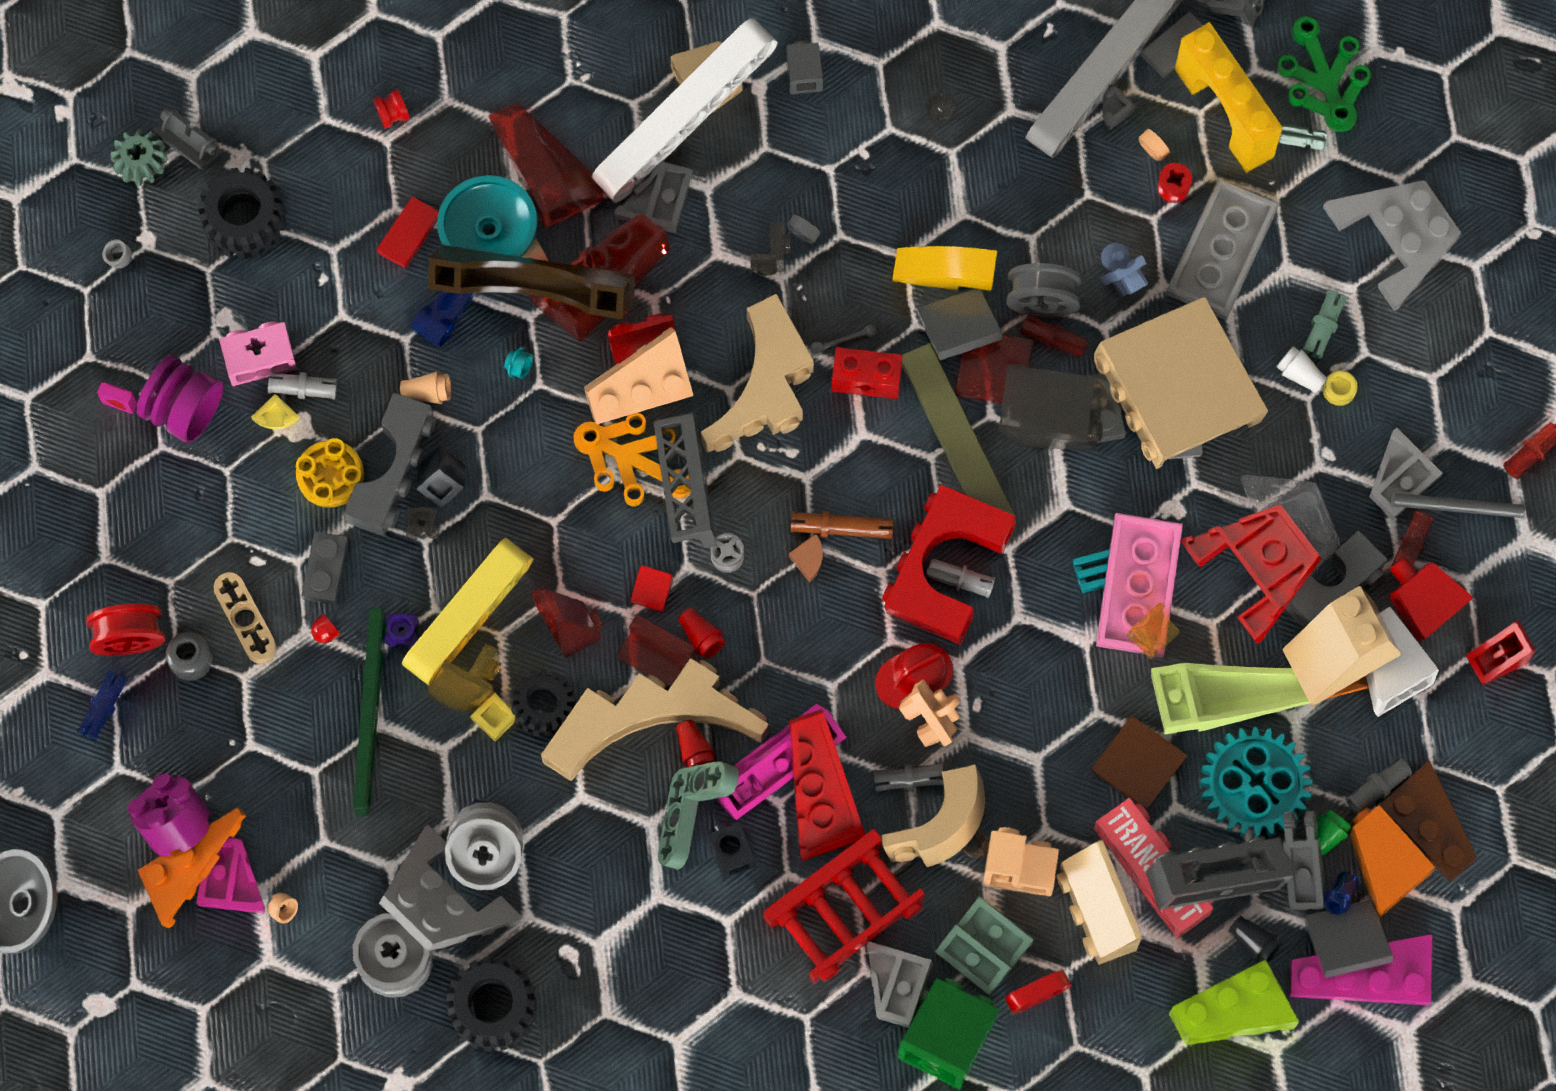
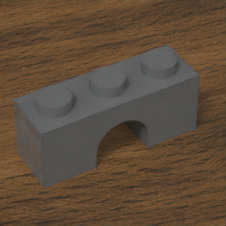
[1285,530,1387,628]

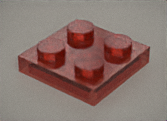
[955,335,1033,406]

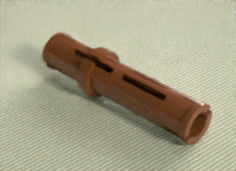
[790,511,893,540]

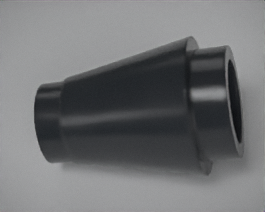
[1229,916,1282,964]

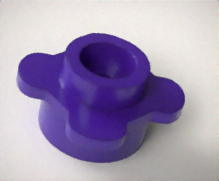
[384,613,419,647]

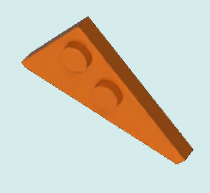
[137,807,246,929]

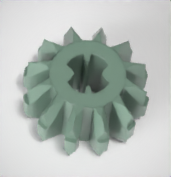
[110,128,168,186]

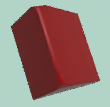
[630,565,673,612]

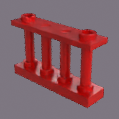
[763,829,925,983]

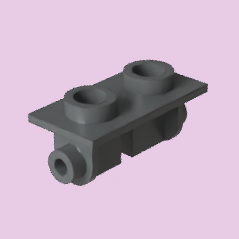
[151,108,222,170]

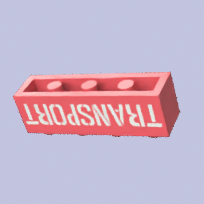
[1094,798,1213,939]

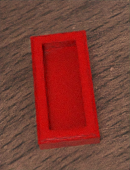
[376,196,439,269]

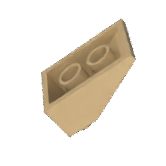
[1282,586,1402,706]

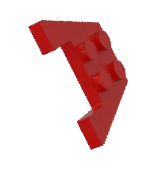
[1181,504,1322,644]

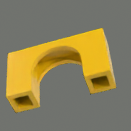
[1175,22,1283,173]

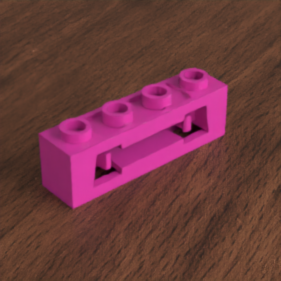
[716,704,846,820]

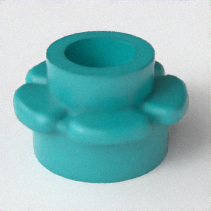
[504,347,533,379]

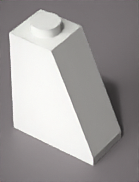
[1366,607,1439,717]

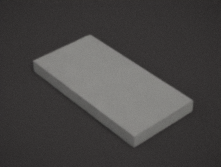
[1166,178,1280,321]

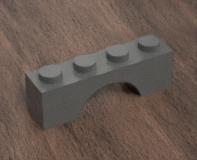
[344,392,436,537]

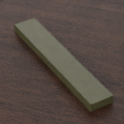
[902,343,1015,516]

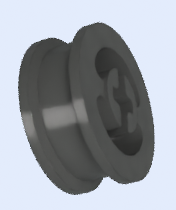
[1006,263,1082,317]

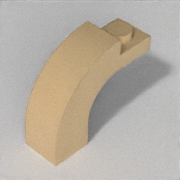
[882,765,985,867]

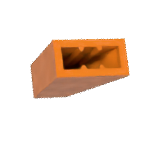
[1349,805,1435,918]

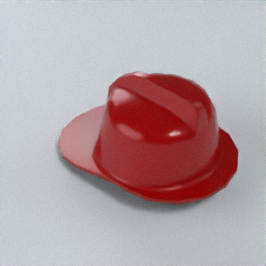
[875,643,953,709]

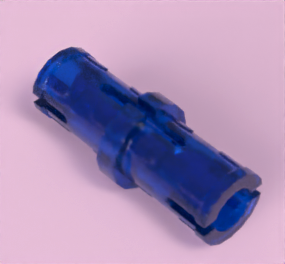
[77,670,128,741]

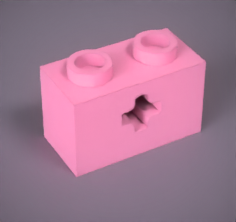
[219,321,297,386]

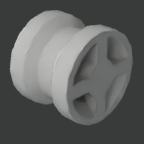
[710,533,744,573]

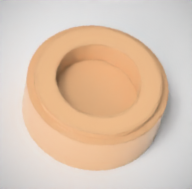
[1139,129,1170,161]

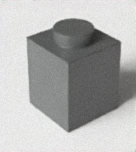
[786,40,823,95]

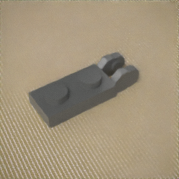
[1283,811,1327,910]

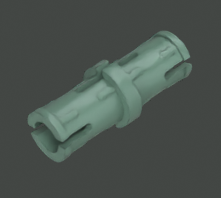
[1303,290,1347,359]

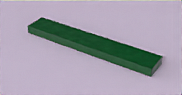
[353,608,386,816]

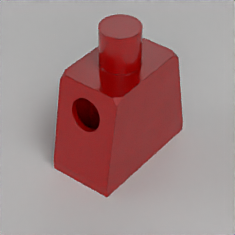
[1389,556,1473,642]

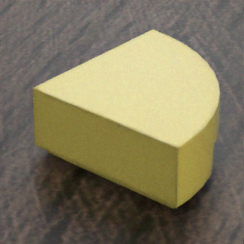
[251,394,300,429]

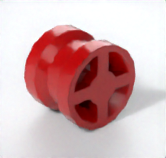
[373,89,410,129]
[1157,163,1192,203]

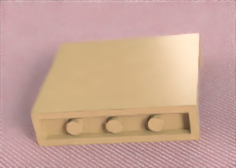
[1094,297,1268,469]

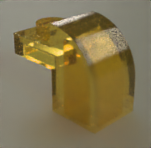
[428,644,501,711]

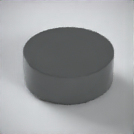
[787,215,821,244]

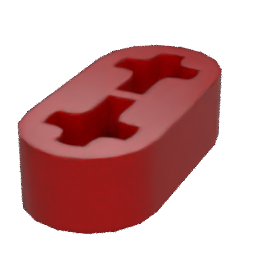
[1005,970,1072,1014]

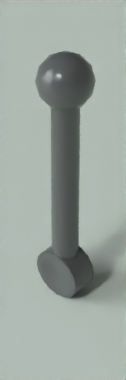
[810,325,877,356]

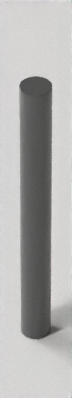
[1391,493,1525,518]

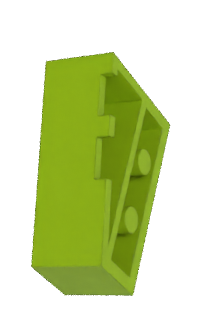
[1169,960,1299,1045]

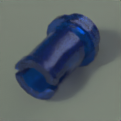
[1324,871,1359,915]

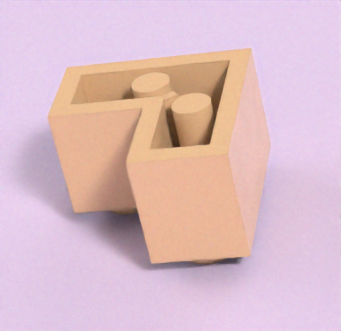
[983,828,1059,897]

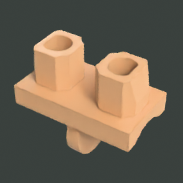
[899,679,961,747]

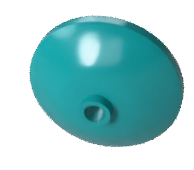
[437,175,537,257]

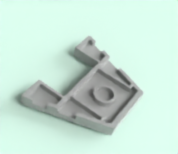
[1323,180,1461,311]
[379,825,522,951]

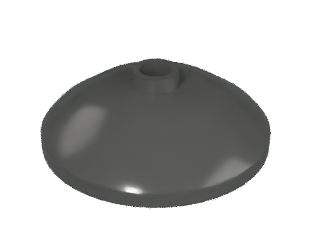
[0,849,57,954]

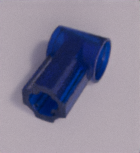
[411,291,474,348]

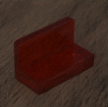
[617,615,696,688]

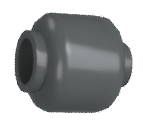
[166,632,213,681]

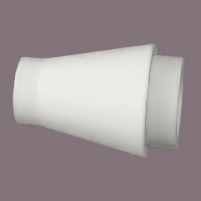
[1276,346,1327,393]

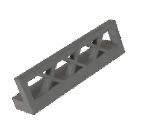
[653,413,717,548]

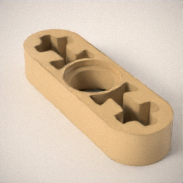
[214,572,277,664]

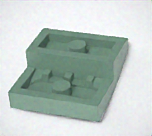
[935,896,1035,995]

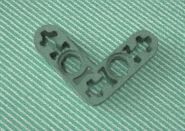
[658,761,739,870]

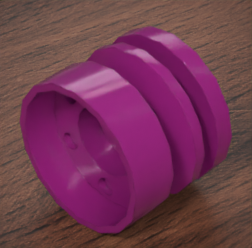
[136,355,224,443]

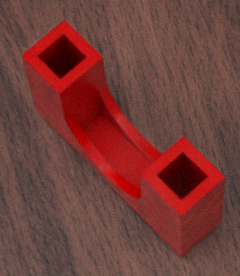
[882,485,1017,645]

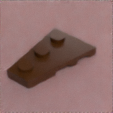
[1380,760,1477,883]

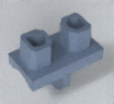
[1100,243,1148,297]

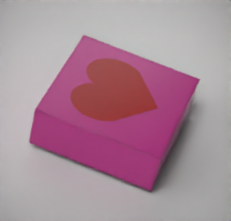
[97,382,137,414]

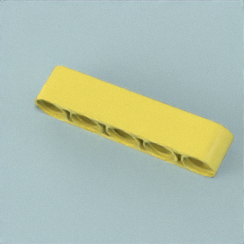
[402,538,533,686]

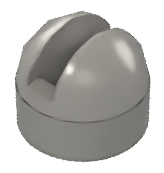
[103,240,132,268]

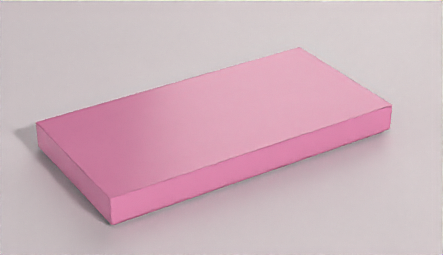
[1096,513,1183,657]

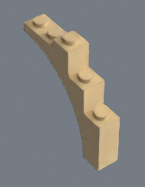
[541,658,769,781]

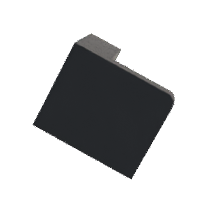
[416,446,465,508]

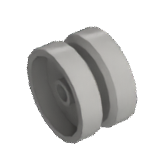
[445,802,523,890]
[353,913,433,997]

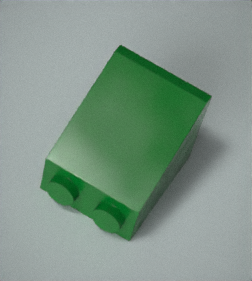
[898,978,999,1090]

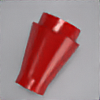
[678,608,725,659]
[676,720,715,768]

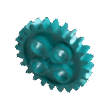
[1199,727,1313,838]

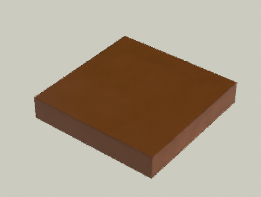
[1091,715,1188,811]

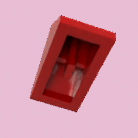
[1466,621,1536,685]

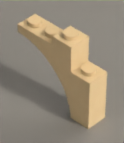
[700,294,814,453]

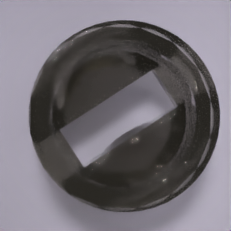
[962,829,989,860]

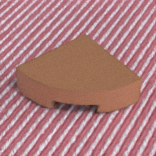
[789,534,823,582]

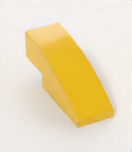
[892,246,997,291]

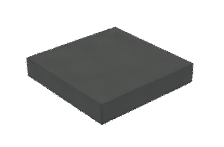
[917,289,1003,360]
[1305,900,1393,978]

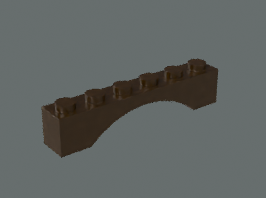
[428,245,635,319]

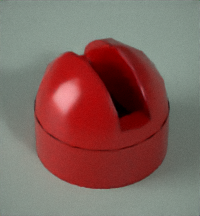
[311,614,340,644]

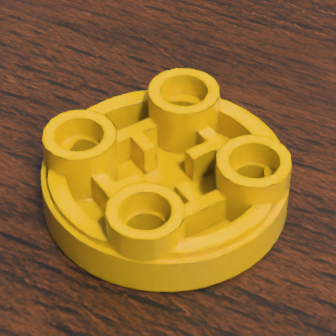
[296,438,364,508]

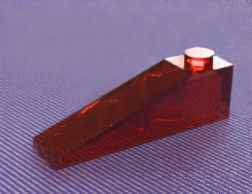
[488,102,605,228]
[531,589,603,659]

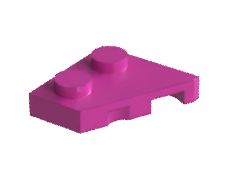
[197,838,265,914]

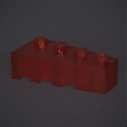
[530,213,670,342]

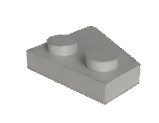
[1369,428,1442,520]
[867,941,933,1028]

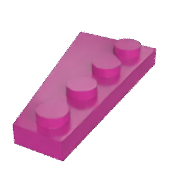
[1289,934,1432,1005]

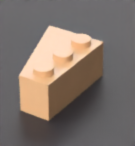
[584,327,694,424]

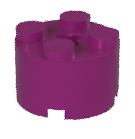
[127,773,212,857]

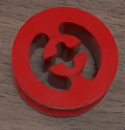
[86,603,165,656]

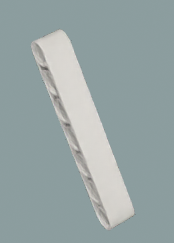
[592,18,777,202]

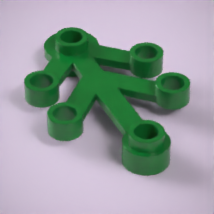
[1277,16,1371,132]

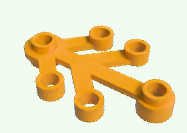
[574,412,691,506]

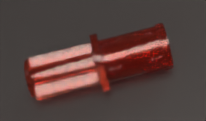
[1020,314,1088,357]
[1503,423,1556,480]
[1391,511,1434,566]

